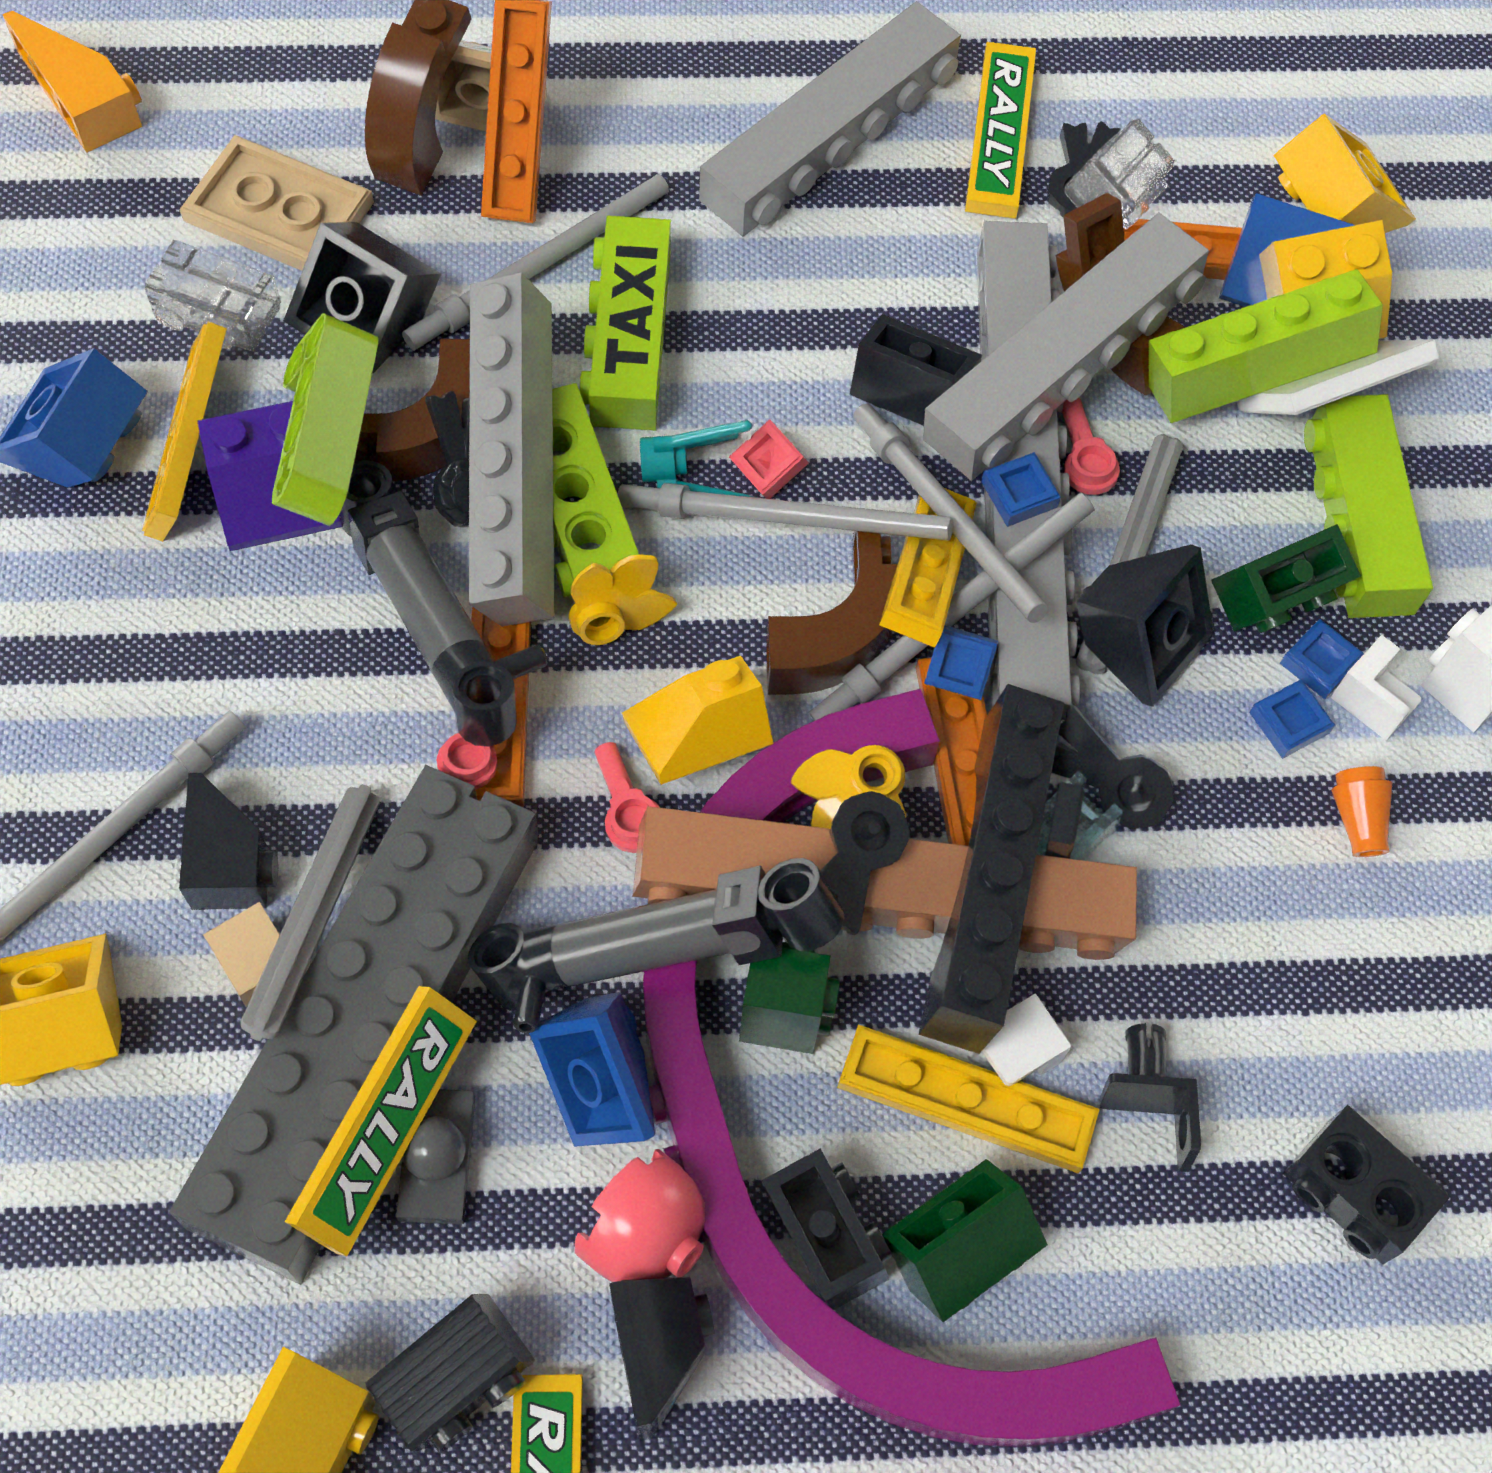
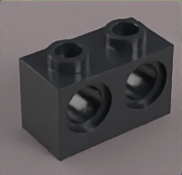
[1282,1104,1451,1265]

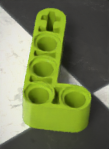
[272,314,378,526]

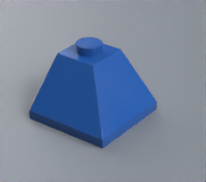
[529,992,655,1147]

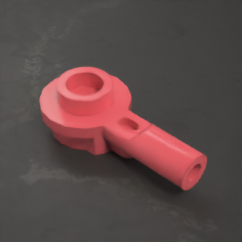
[1062,398,1120,495]
[436,691,517,790]
[594,742,660,853]

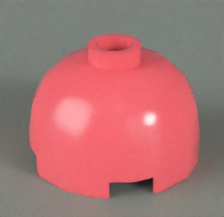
[575,1149,705,1283]

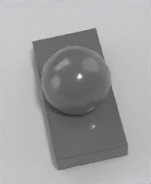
[396,1089,476,1224]

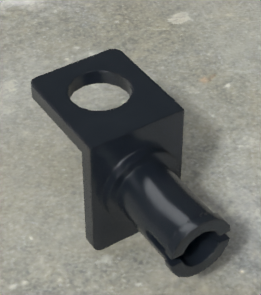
[1100,1023,1201,1172]

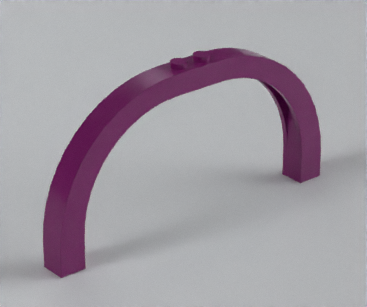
[643,689,1180,1447]

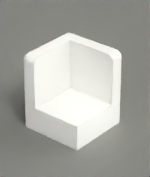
[1330,635,1421,741]
[967,993,1072,1086]

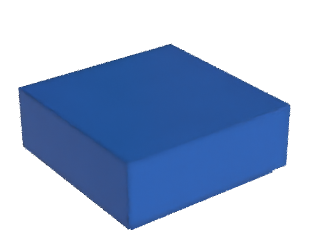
[981,452,1061,527]
[1280,619,1364,700]
[924,625,998,700]
[1249,679,1335,759]

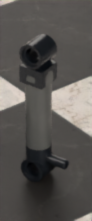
[339,460,548,747]
[468,858,844,1033]

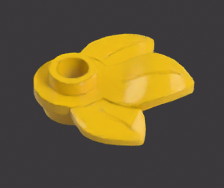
[569,554,677,645]
[791,745,906,829]

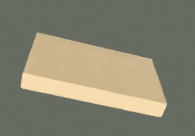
[180,135,374,271]

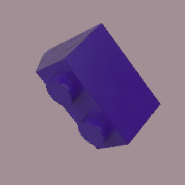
[197,401,342,551]

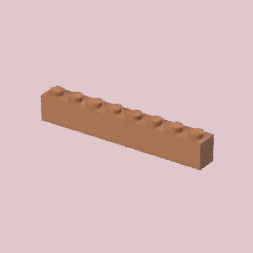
[632,806,1137,960]

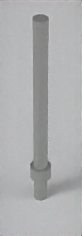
[402,174,669,351]
[854,404,1048,623]
[618,483,953,541]
[808,492,1095,721]
[0,710,246,942]

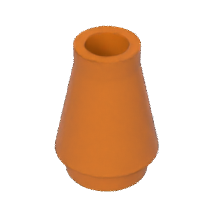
[1331,766,1392,857]

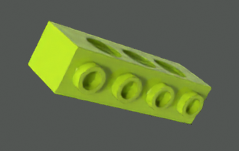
[552,383,639,598]

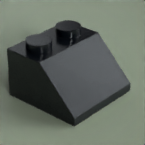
[283,222,441,374]

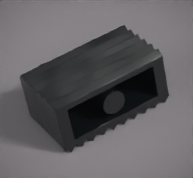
[365,1294,535,1452]

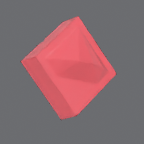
[729,419,809,499]

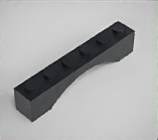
[918,684,1064,1054]

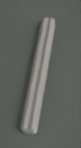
[1076,434,1183,674]
[240,784,380,1041]

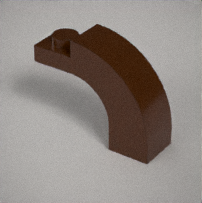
[365,0,472,196]
[1055,193,1185,396]
[354,339,470,482]
[766,531,898,695]

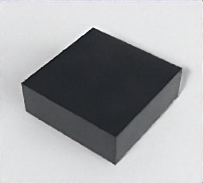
[1045,782,1085,859]

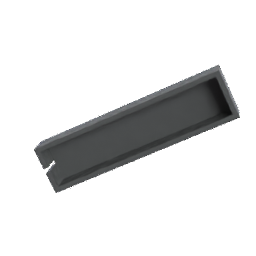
[168,764,539,1285]

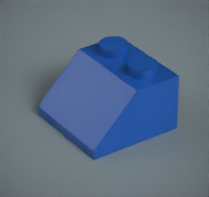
[0,348,148,488]

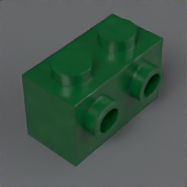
[1211,524,1361,633]
[739,942,840,1054]
[882,1159,1048,1322]

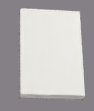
[1237,340,1439,415]

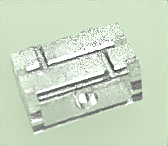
[1064,119,1175,230]
[145,240,281,351]

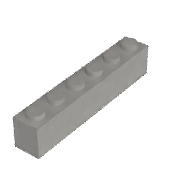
[699,1,961,237]
[923,212,1209,481]
[469,272,554,626]

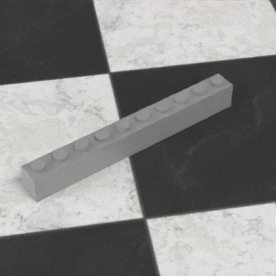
[977,221,1080,719]

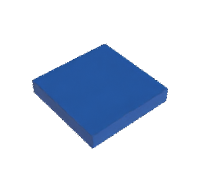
[1219,193,1354,307]

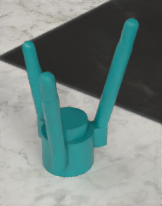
[640,420,759,498]

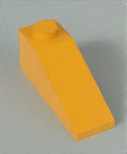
[2,10,142,153]

